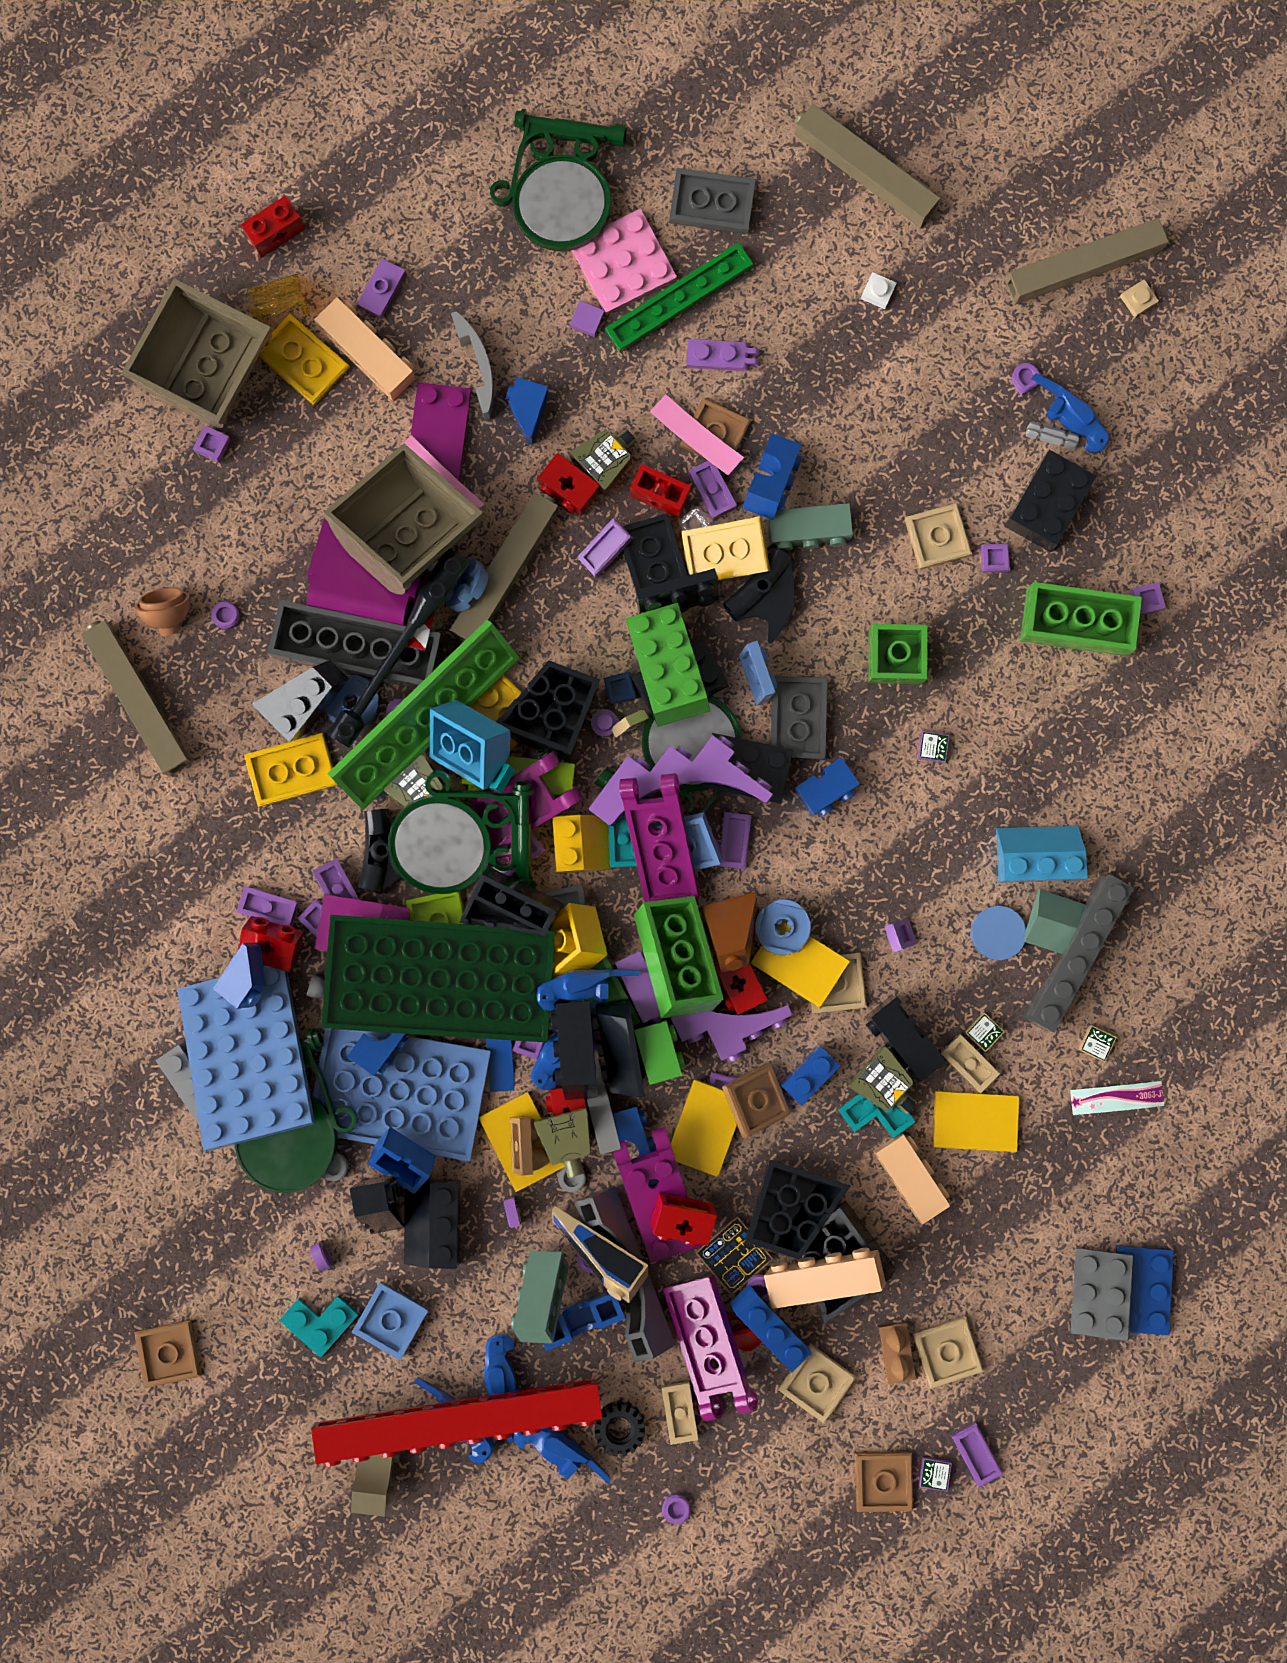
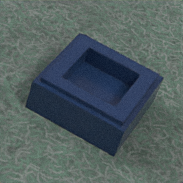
[603,672,636,705]

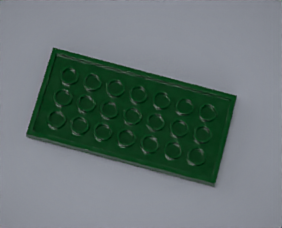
[321,915,555,1043]

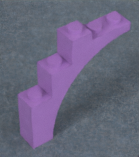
[588,735,774,826]
[615,951,792,1063]

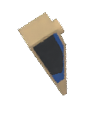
[552,1206,648,1303]

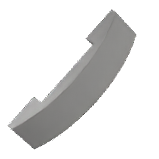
[451,312,494,421]

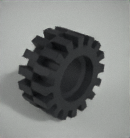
[594,1400,645,1457]

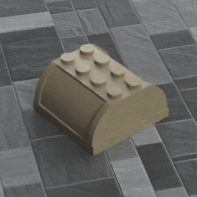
[122,278,272,428]
[323,443,483,595]

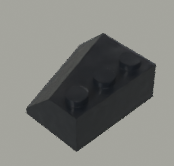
[496,660,600,762]
[744,1160,851,1260]
[802,1200,896,1324]

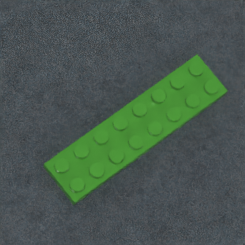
[327,620,520,810]

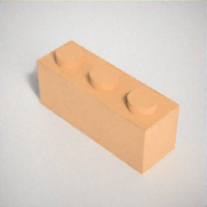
[873,1133,950,1225]

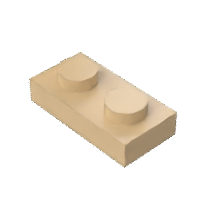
[941,1034,1000,1093]
[661,1381,698,1445]

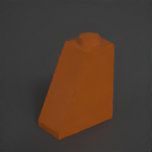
[702,892,759,973]

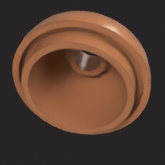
[135,587,191,636]

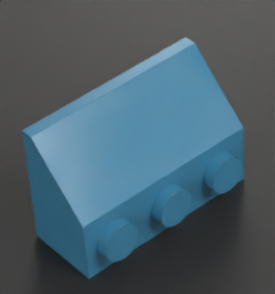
[430,700,511,790]
[996,826,1087,883]

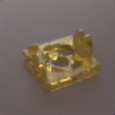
[247,274,310,323]

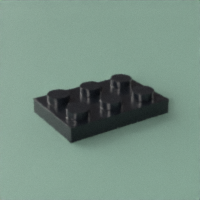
[622,513,688,593]
[635,568,719,614]
[631,640,729,724]
[701,733,793,804]

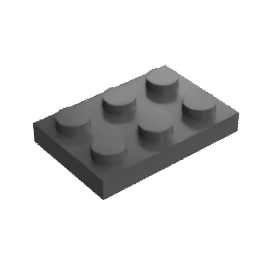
[669,168,756,234]
[770,676,827,760]
[1070,1248,1134,1341]

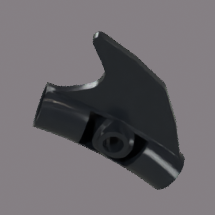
[723,548,795,644]
[358,809,401,894]

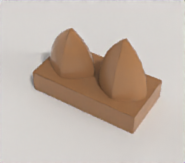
[510,1116,550,1176]
[878,1322,916,1384]

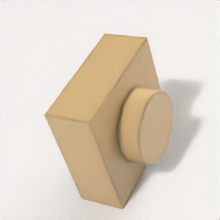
[1120,280,1159,318]

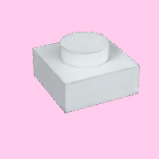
[861,272,896,309]

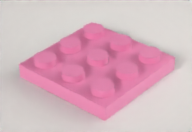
[572,208,677,315]

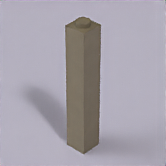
[794,103,940,228]
[1005,218,1169,305]
[450,492,559,642]
[81,620,193,776]

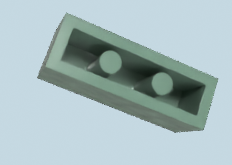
[767,503,853,551]
[511,1251,569,1344]

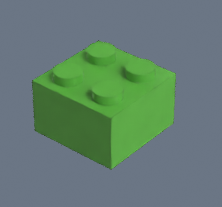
[868,624,928,685]
[634,1020,686,1085]

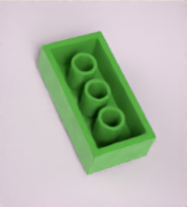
[1020,582,1142,656]
[625,603,710,727]
[634,896,723,1019]

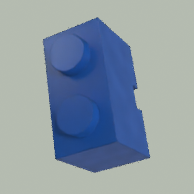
[794,757,860,817]
[780,1045,840,1106]
[368,1127,436,1194]

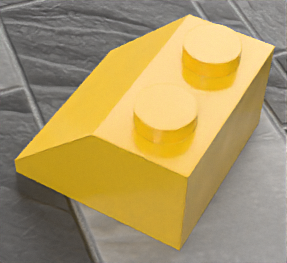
[553,815,612,874]
[549,903,607,979]

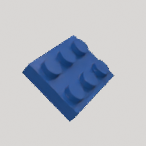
[1115,1245,1173,1335]

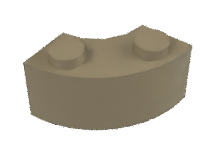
[351,1451,401,1517]

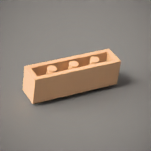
[314,298,415,401]
[764,1248,886,1309]

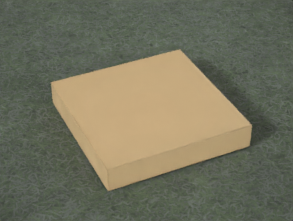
[905,503,972,570]
[810,953,867,1013]
[912,1316,984,1389]
[778,1343,857,1424]

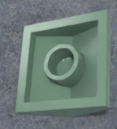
[1023,889,1085,955]

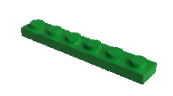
[605,242,753,353]

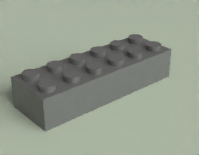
[267,600,444,688]

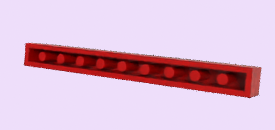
[311,1378,602,1467]

